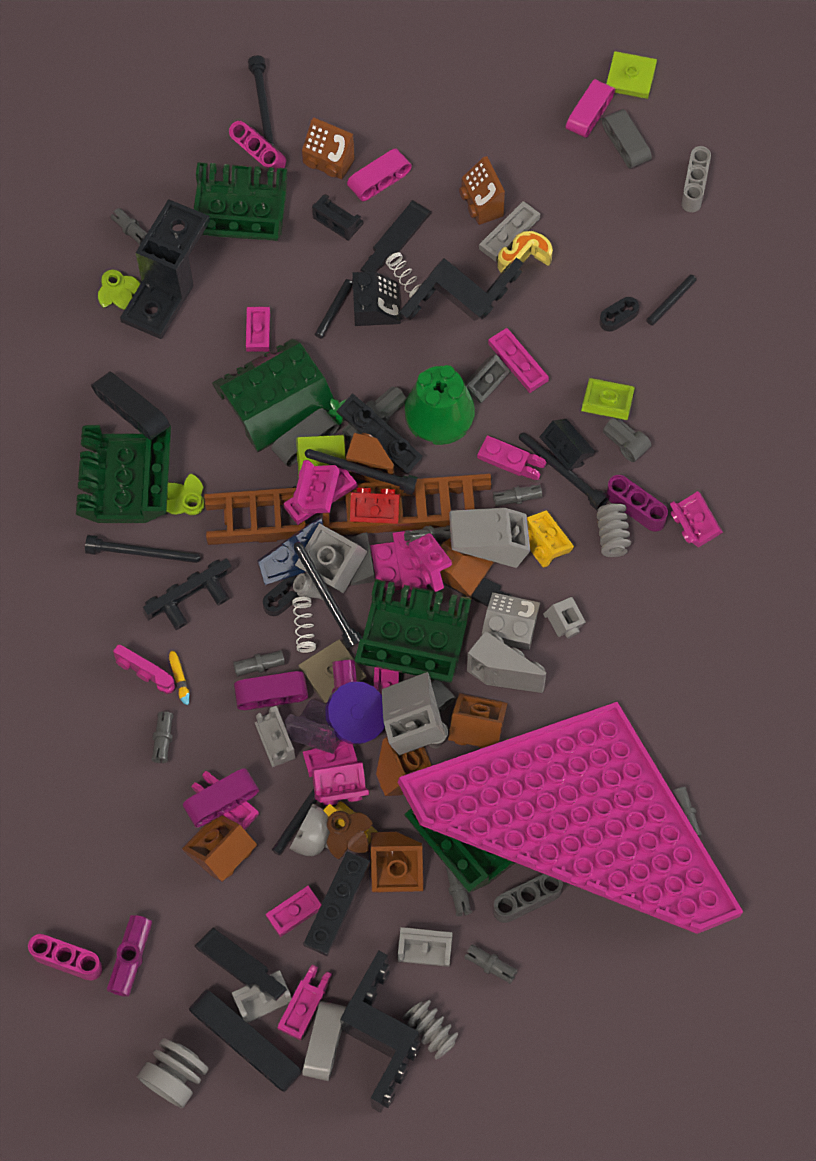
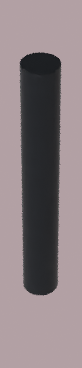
[646,274,697,326]
[315,279,353,339]
[272,788,317,856]

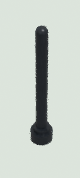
[248,55,274,146]
[519,432,610,511]
[305,449,418,495]
[85,535,201,563]
[294,542,363,649]

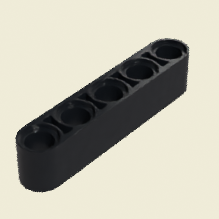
[91,371,170,440]
[188,989,302,1093]

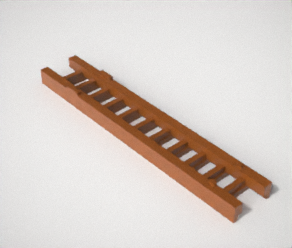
[204,474,491,545]

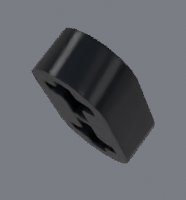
[599,297,639,332]
[263,577,301,616]

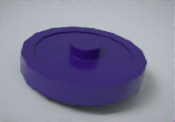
[325,682,385,744]

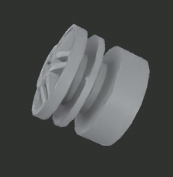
[137,1038,209,1108]

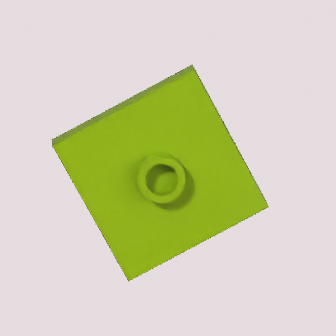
[607,51,657,99]
[581,378,635,420]
[296,435,346,474]

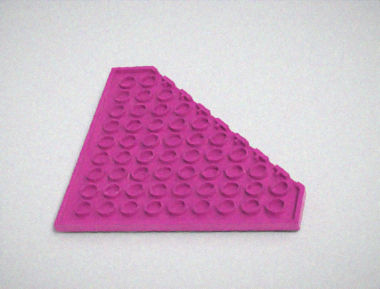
[398,702,743,934]

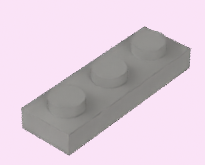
[479,201,540,262]

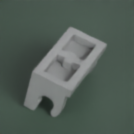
[255,706,296,767]
[398,927,452,967]
[232,971,292,1023]

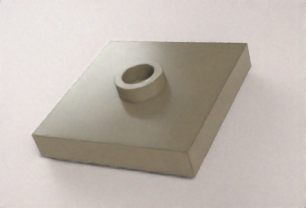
[298,639,367,706]

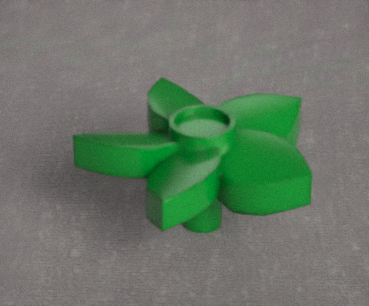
[327,399,346,426]

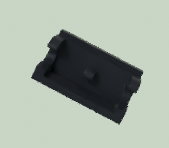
[312,194,363,241]
[539,419,596,471]

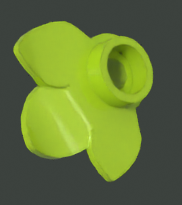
[98,270,140,310]
[167,474,205,515]

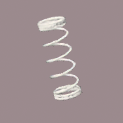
[386,253,421,298]
[292,596,316,653]

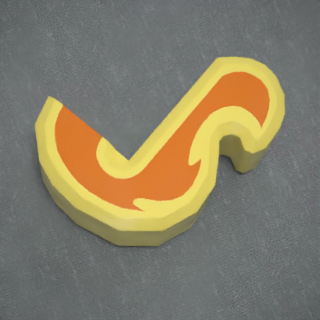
[498,231,553,273]

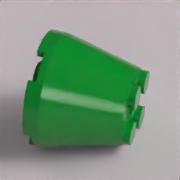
[405,365,475,445]

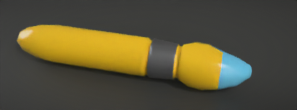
[169,651,190,705]

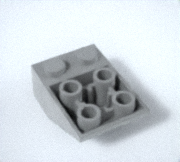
[449,508,530,568]
[467,631,547,693]
[382,672,446,755]

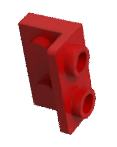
[350,488,400,524]

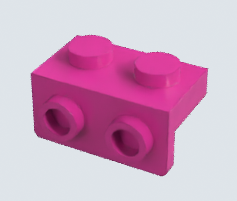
[293,460,340,513]
[670,491,723,548]
[409,533,452,592]
[312,761,369,805]

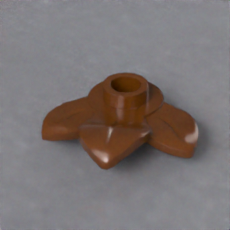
[327,811,373,859]

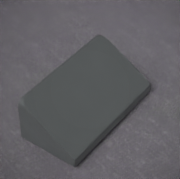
[465,355,511,403]
[348,532,375,586]

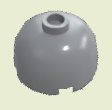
[289,804,330,856]

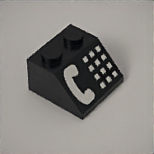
[352,271,401,326]

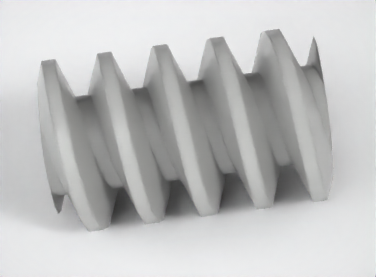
[597,504,631,557]
[402,1000,458,1060]

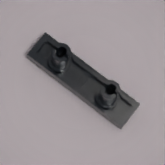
[336,393,423,475]
[143,558,232,630]
[303,851,370,956]

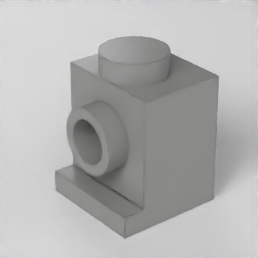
[543,597,586,639]

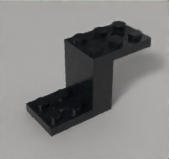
[120,199,210,339]
[396,257,524,321]
[340,950,421,1113]

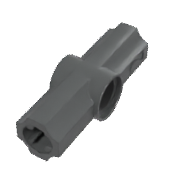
[342,386,406,443]

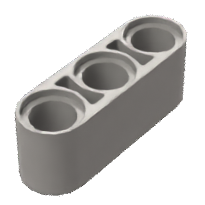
[681,146,711,212]
[303,1001,346,1081]

